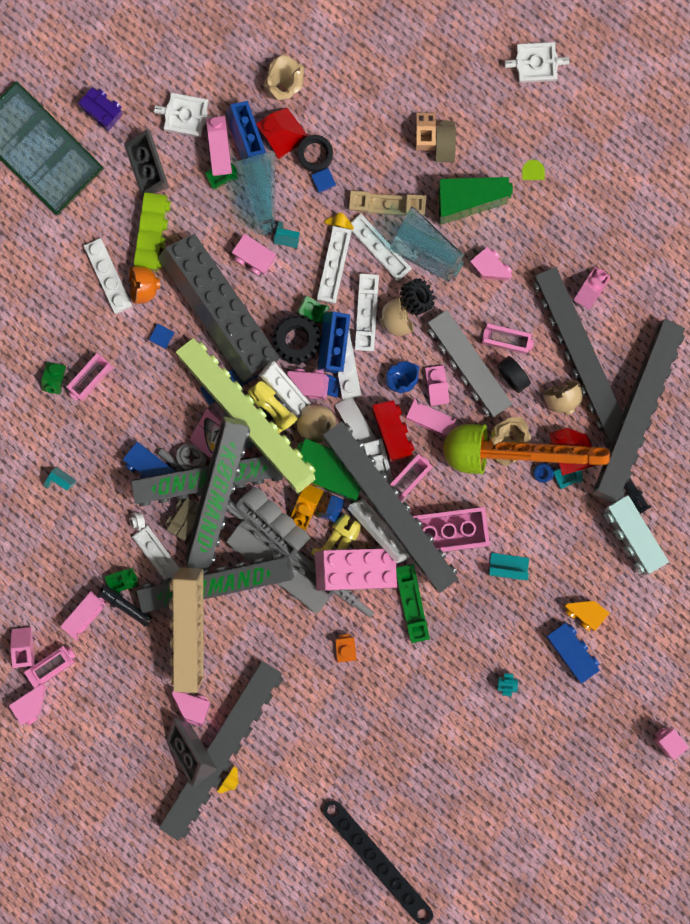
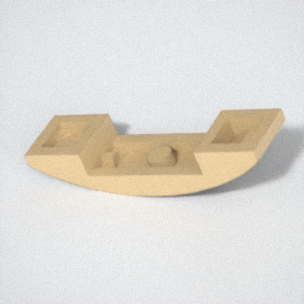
[349,191,426,216]

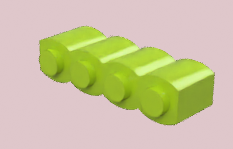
[134,192,171,272]

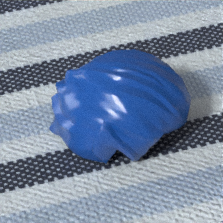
[385,361,420,393]

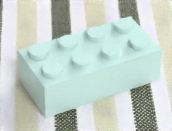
[603,495,669,575]

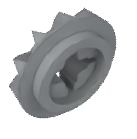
[176,444,206,470]

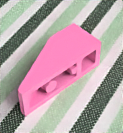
[206,116,232,176]

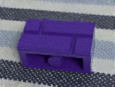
[78,87,123,131]

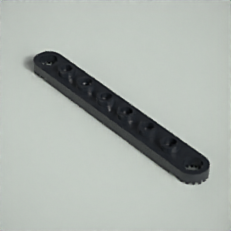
[324,800,433,924]

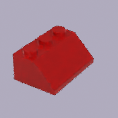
[372,400,415,463]

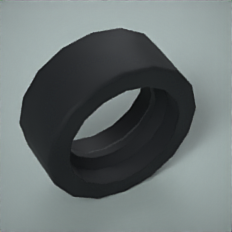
[297,135,333,173]
[497,356,531,393]

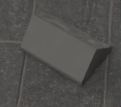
[124,129,169,197]
[166,718,217,787]

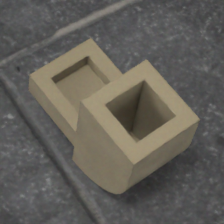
[435,120,456,163]

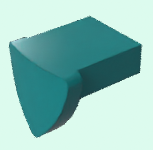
[274,221,300,248]
[43,468,77,491]
[554,469,583,490]

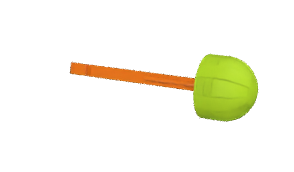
[443,424,610,475]

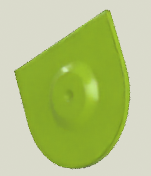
[522,160,545,180]

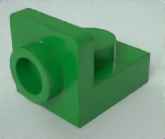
[205,163,239,190]
[105,568,138,593]

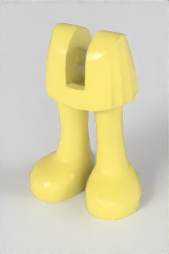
[248,381,298,433]
[311,513,361,557]

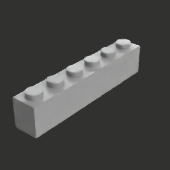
[427,310,512,419]
[227,520,335,614]

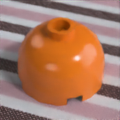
[129,266,160,304]

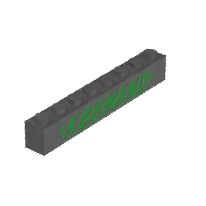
[184,416,250,571]
[130,455,283,507]
[137,553,294,613]

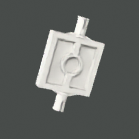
[505,42,570,83]
[154,93,213,138]

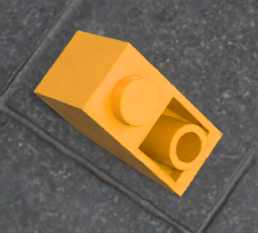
[291,484,324,531]
[563,601,610,632]

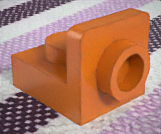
[335,634,357,663]

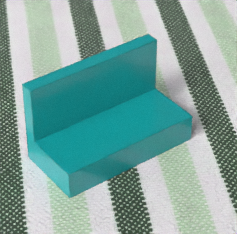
[488,553,529,581]

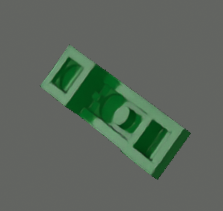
[396,564,430,644]

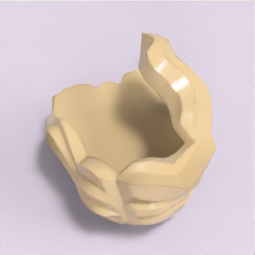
[264,55,304,100]
[489,417,531,466]

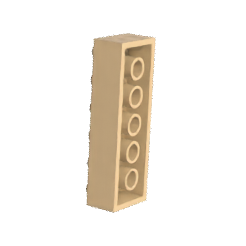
[170,568,204,693]

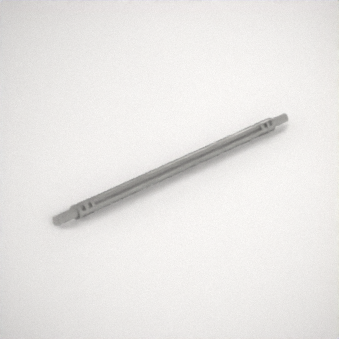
[158,449,375,618]

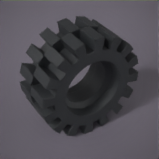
[400,278,435,316]

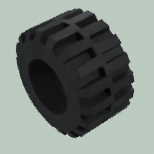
[273,314,321,365]

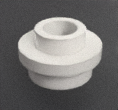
[129,512,145,531]

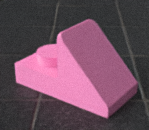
[425,365,449,406]

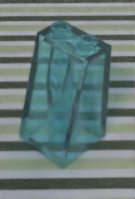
[237,151,276,236]
[389,206,464,282]

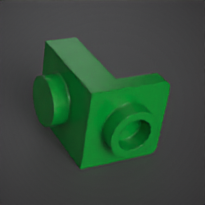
[296,295,329,324]
[42,362,66,394]

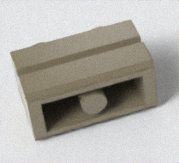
[165,498,199,542]

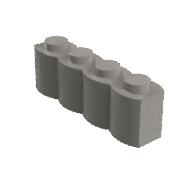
[236,487,310,558]

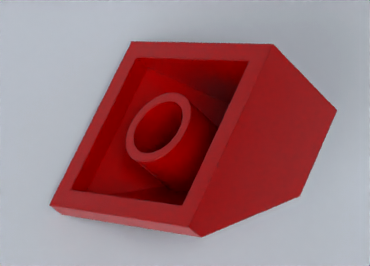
[256,108,308,159]
[549,428,597,475]

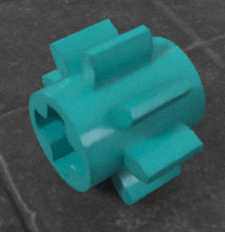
[497,673,518,697]

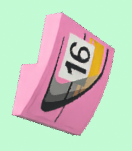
[190,408,223,458]

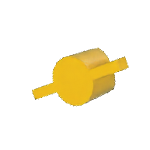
[325,213,354,230]
[217,766,239,794]

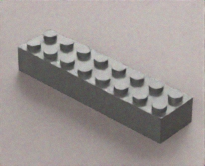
[158,233,280,383]

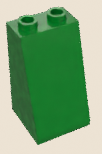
[438,177,513,225]
[297,438,360,502]

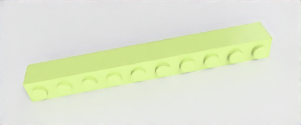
[176,338,316,494]

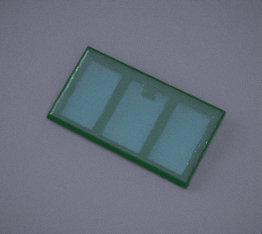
[0,81,105,216]

